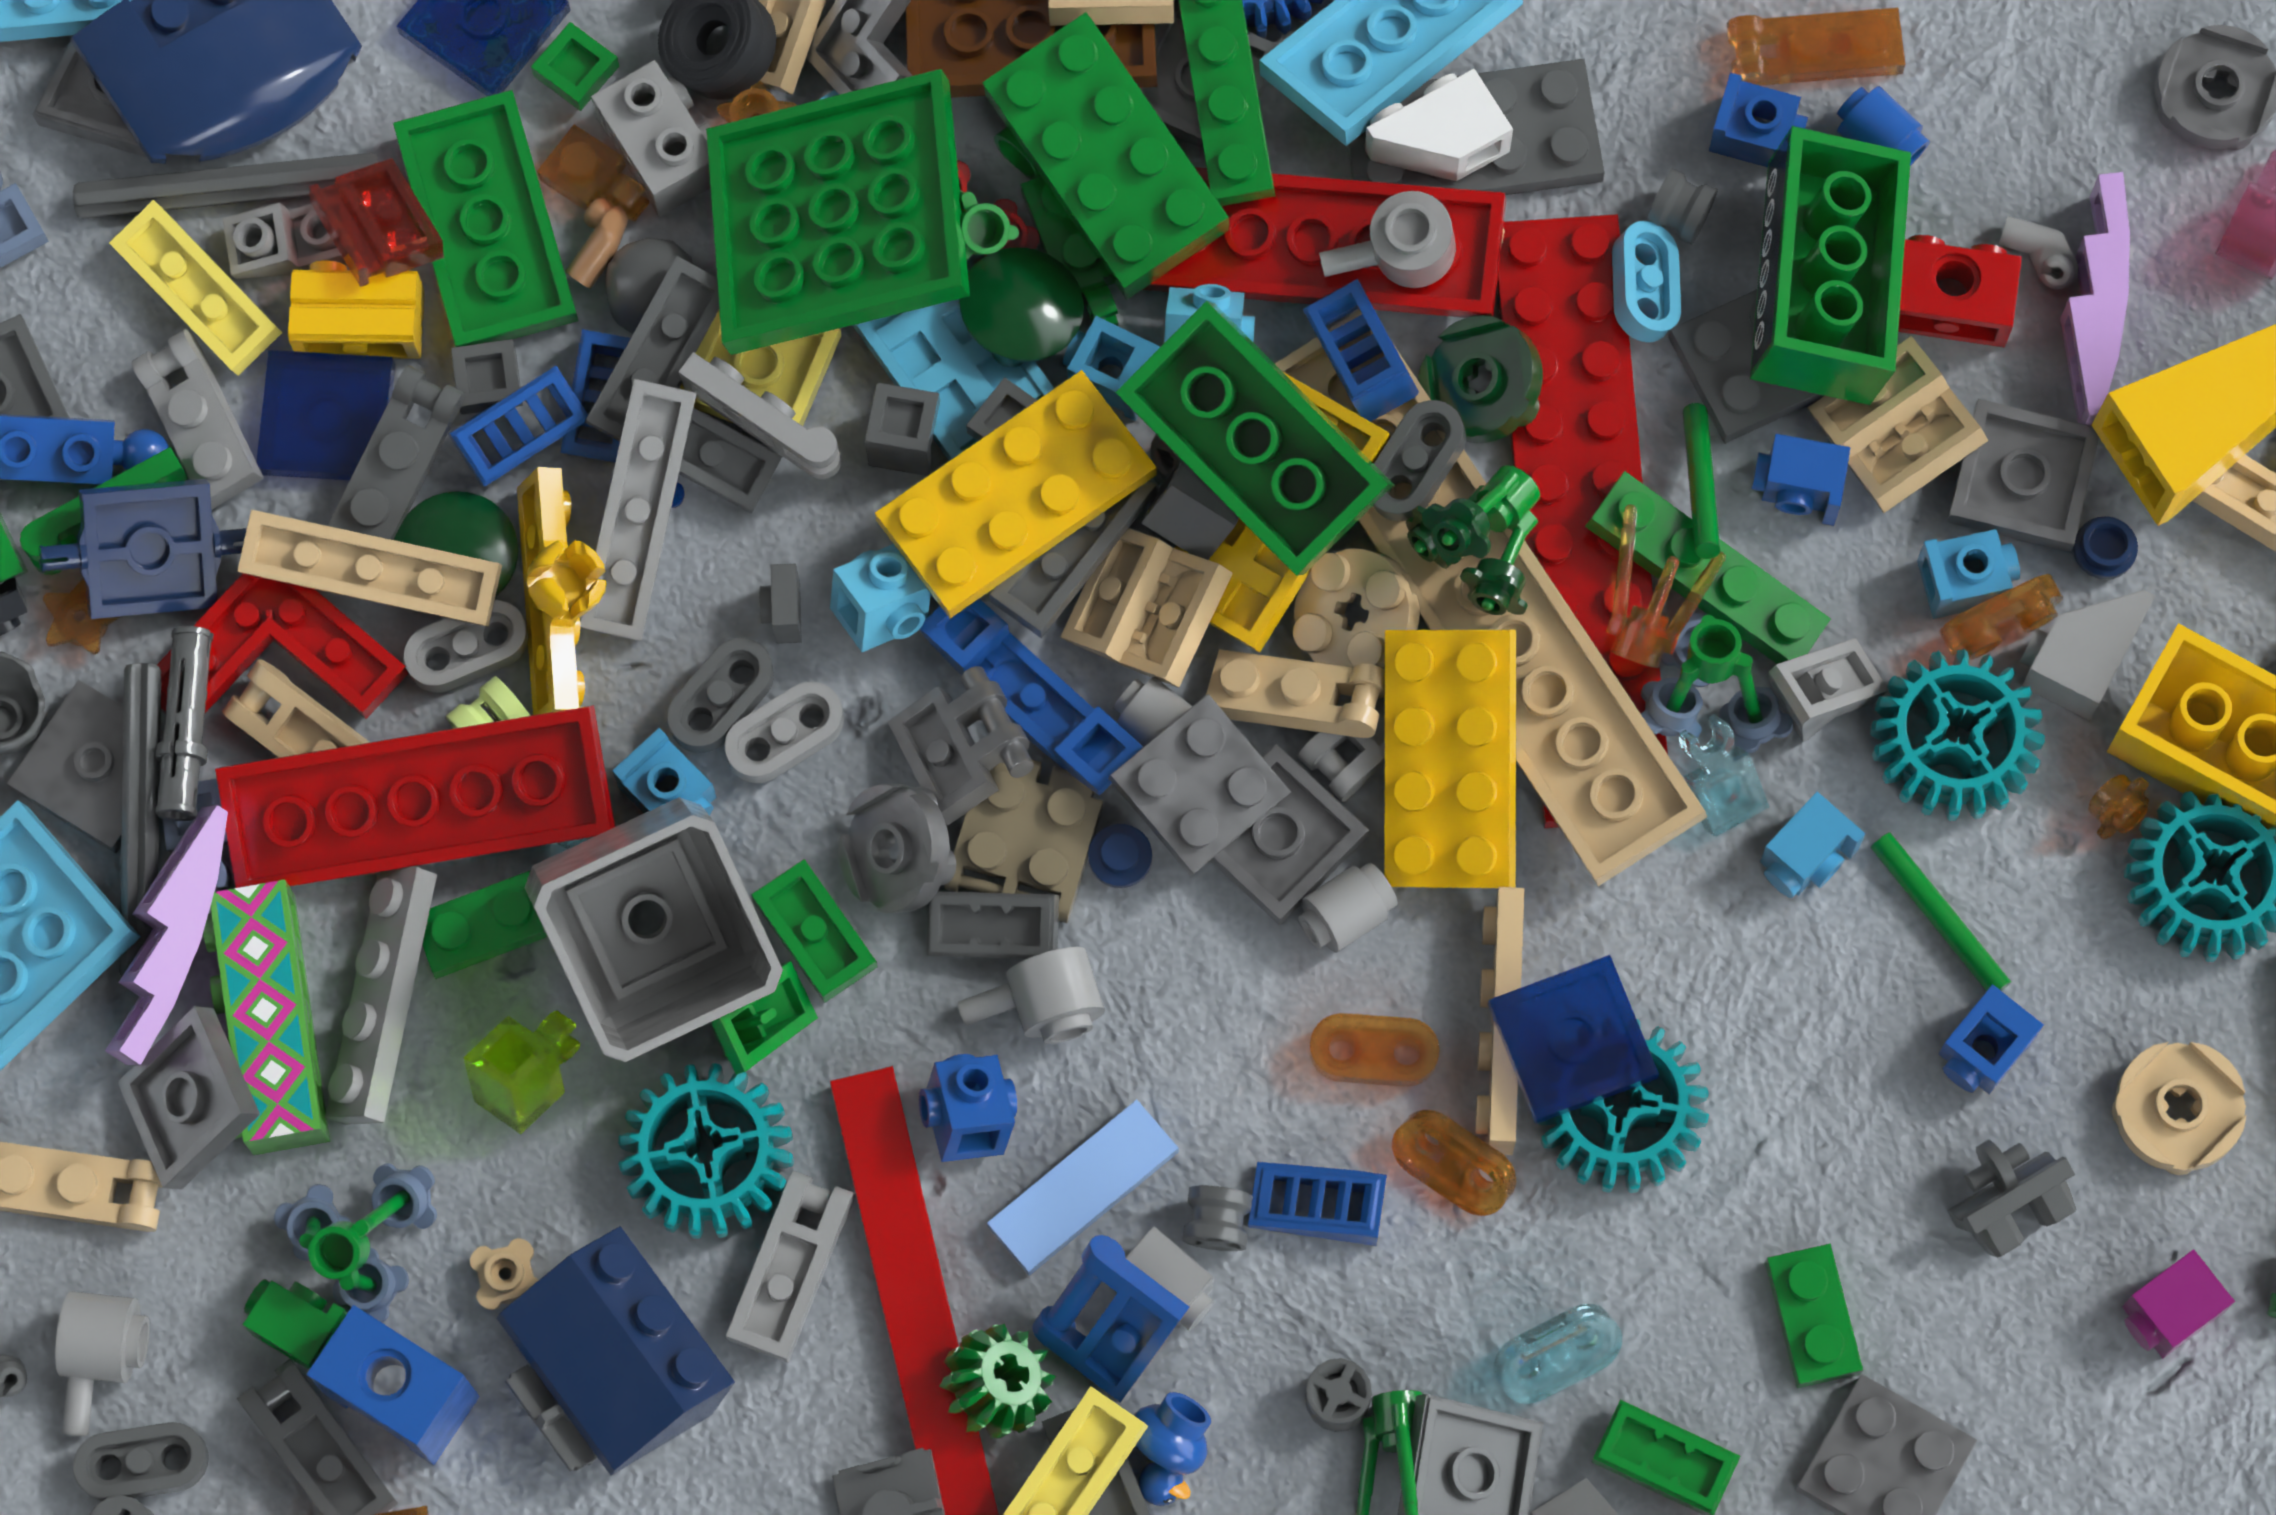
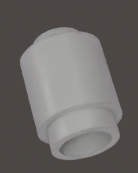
[1113,677,1192,747]
[1298,863,1398,953]

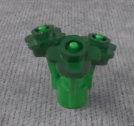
[1406,465,1540,615]

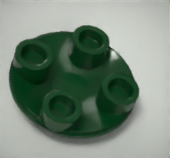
[958,247,1084,367]
[394,491,519,600]

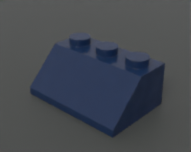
[496,1226,735,1475]

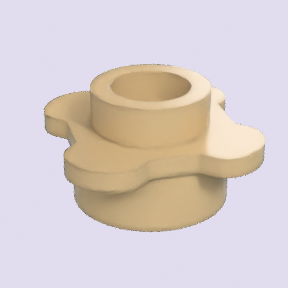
[470,1238,539,1310]

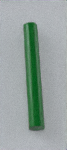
[1683,403,1720,559]
[1870,832,2012,992]

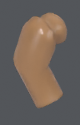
[565,198,628,289]

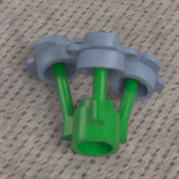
[1641,612,1793,753]
[274,1163,437,1323]

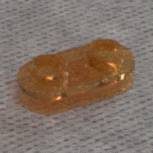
[1939,574,2063,660]
[1310,1013,1440,1087]
[1392,1110,1516,1216]

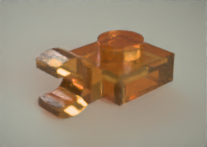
[537,124,650,222]

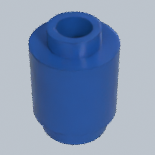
[1837,86,1930,166]

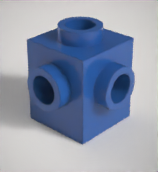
[919,1054,1017,1162]

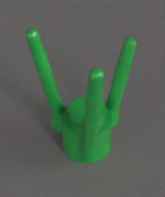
[1356,1390,1423,1515]

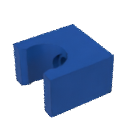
[306,1305,480,1465]

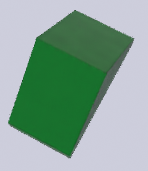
[709,961,818,1074]

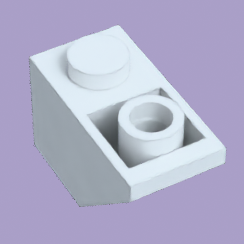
[1365,69,1513,181]

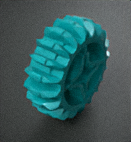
[1870,649,2045,821]
[2124,791,2276,963]
[1533,1018,1709,1193]
[618,1063,794,1239]

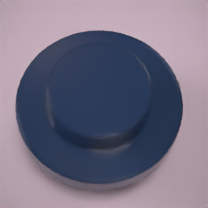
[2073,516,2138,579]
[1088,824,1152,888]

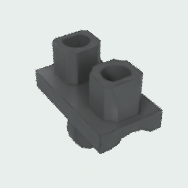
[1947,1140,2077,1258]

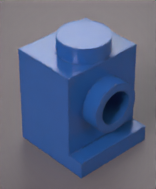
[1709,73,1808,168]
[1752,434,1851,526]
[1939,984,2044,1095]

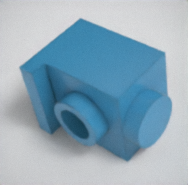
[1063,316,1160,421]
[1917,529,2020,619]
[612,728,717,815]
[1760,792,1865,898]

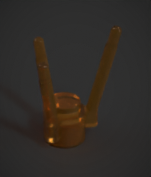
[1606,504,1726,668]

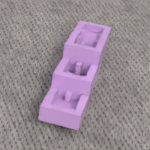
[2060,172,2130,426]
[105,805,228,1065]

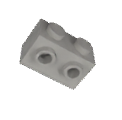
[591,60,711,217]

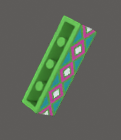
[203,880,330,1155]

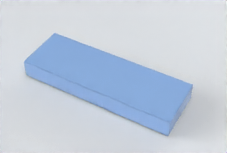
[987,1099,1179,1276]

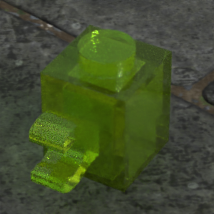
[463,1010,581,1135]

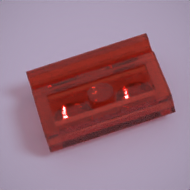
[309,158,444,287]

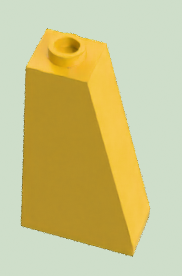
[2091,324,2276,526]

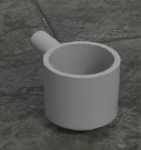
[1319,191,1456,288]
[958,947,1105,1044]
[55,1291,150,1436]

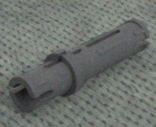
[155,626,214,821]

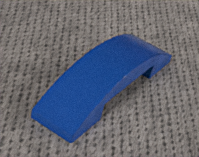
[919,598,1144,795]

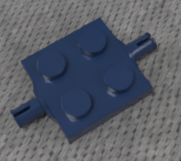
[38,479,247,619]

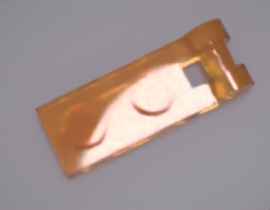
[1726,7,1906,86]

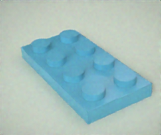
[1259,0,1523,146]

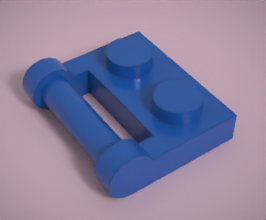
[1032,1235,1190,1403]

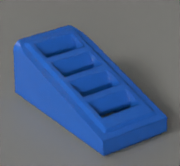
[1303,279,1419,422]
[560,329,631,463]
[448,365,588,487]
[1248,1162,1387,1246]

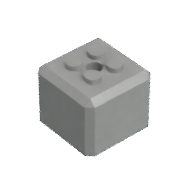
[524,797,783,1062]

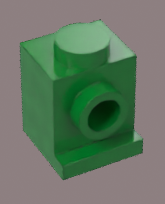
[242,1279,347,1370]

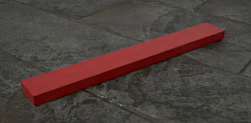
[830,1066,999,1515]

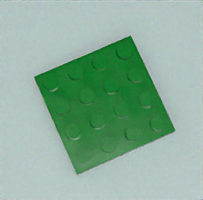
[706,69,970,355]

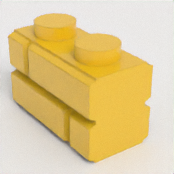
[288,260,425,359]

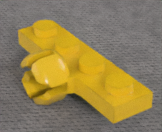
[517,467,607,715]

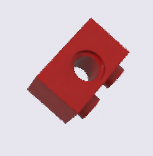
[1898,235,2022,348]

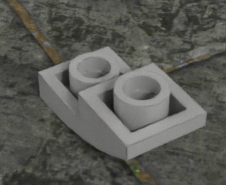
[222,194,365,279]

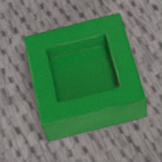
[531,22,620,111]

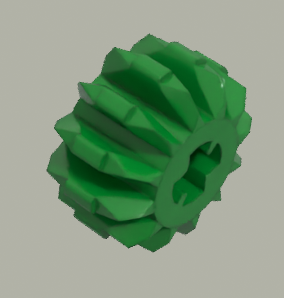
[939,1323,1056,1439]

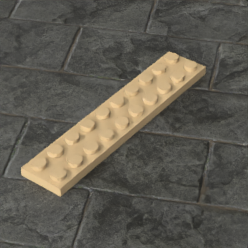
[1275,310,1707,886]

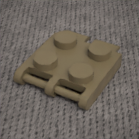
[944,760,1103,923]

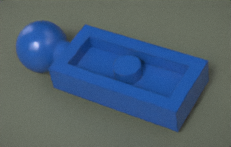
[0,414,169,484]

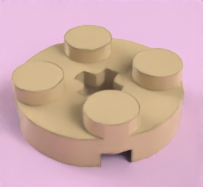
[1293,548,1420,668]
[2112,1042,2246,1175]

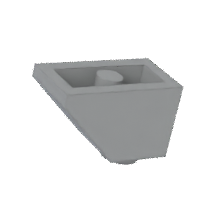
[2020,590,2155,721]

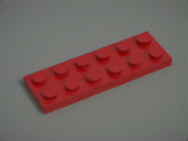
[1142,167,1506,318]
[215,705,615,888]

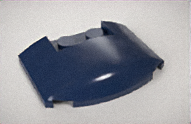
[71,0,362,164]

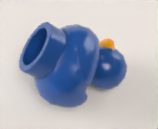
[1134,1392,1211,1506]

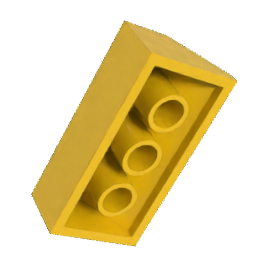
[2107,623,2276,830]

